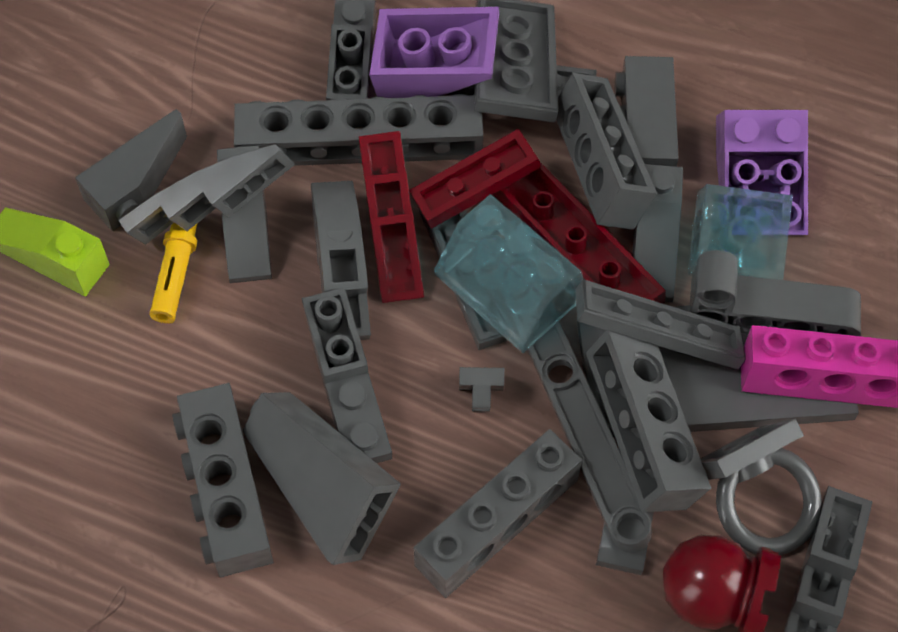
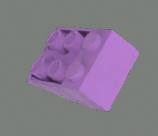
[716,110,808,235]

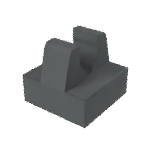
[459,367,504,412]

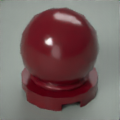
[663,535,781,632]

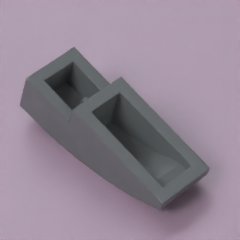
[217,145,272,283]

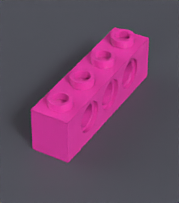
[741,325,898,408]

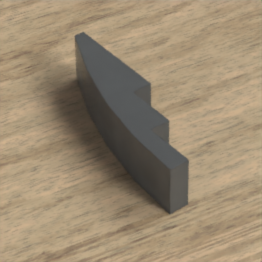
[118,144,295,245]
[784,486,873,632]

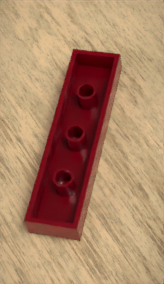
[492,161,666,304]

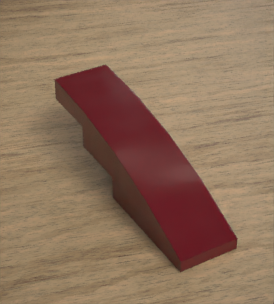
[359,131,424,303]

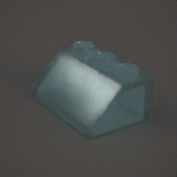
[434,194,583,353]

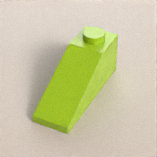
[0,207,110,297]

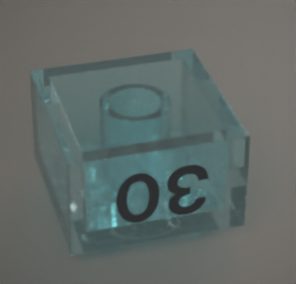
[688,184,793,280]

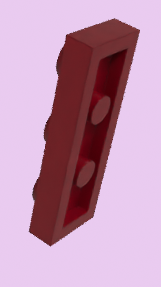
[409,129,541,229]

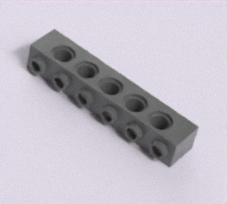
[234,94,483,166]

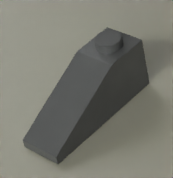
[75,109,187,232]
[632,164,683,302]

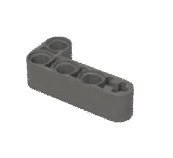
[689,250,861,336]

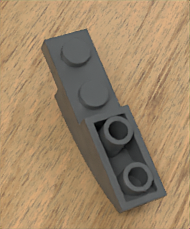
[326,0,376,100]
[311,181,371,340]
[302,287,393,463]

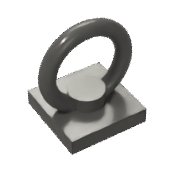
[700,419,822,555]

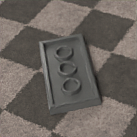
[474,0,558,122]

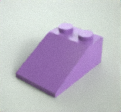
[370,7,500,98]

